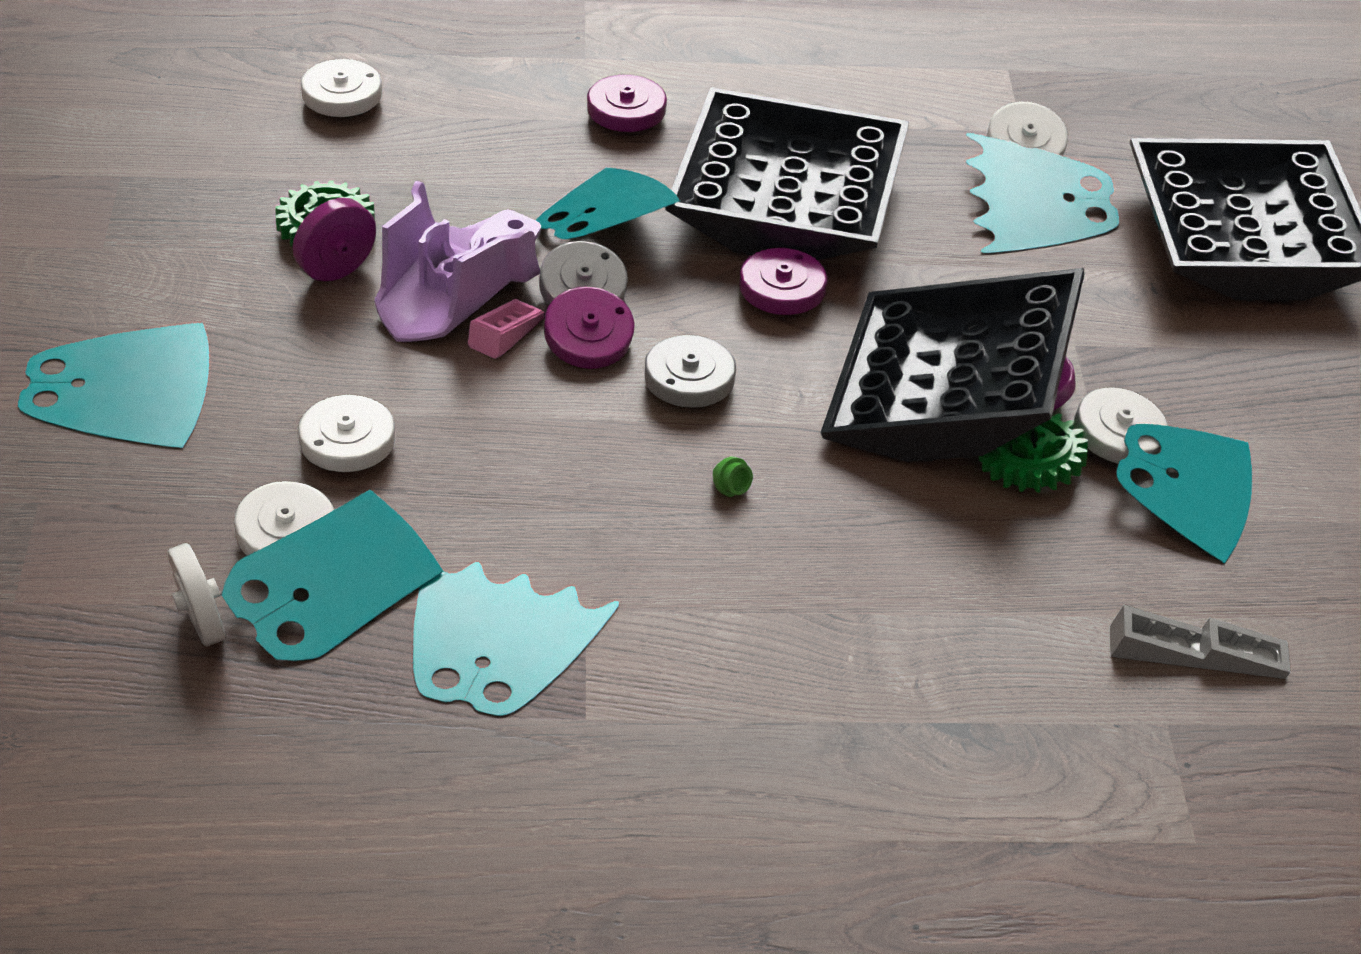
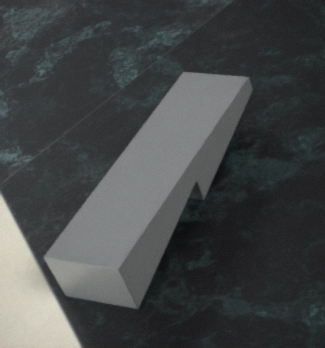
[1110,605,1291,679]

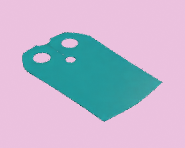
[222,490,443,661]

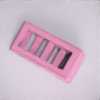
[468,299,544,359]

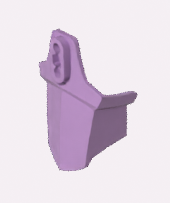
[375,181,541,342]

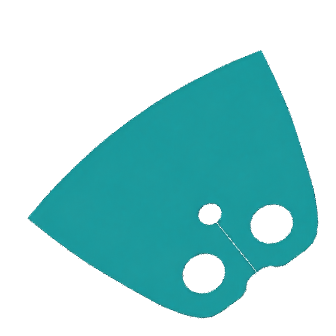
[536,167,680,239]
[1116,424,1252,563]

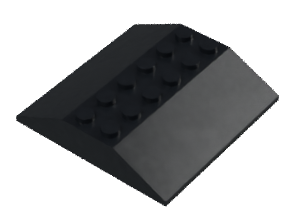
[665,87,909,260]
[1130,138,1361,301]
[820,268,1085,462]

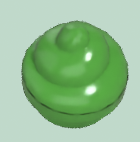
[713,456,753,497]

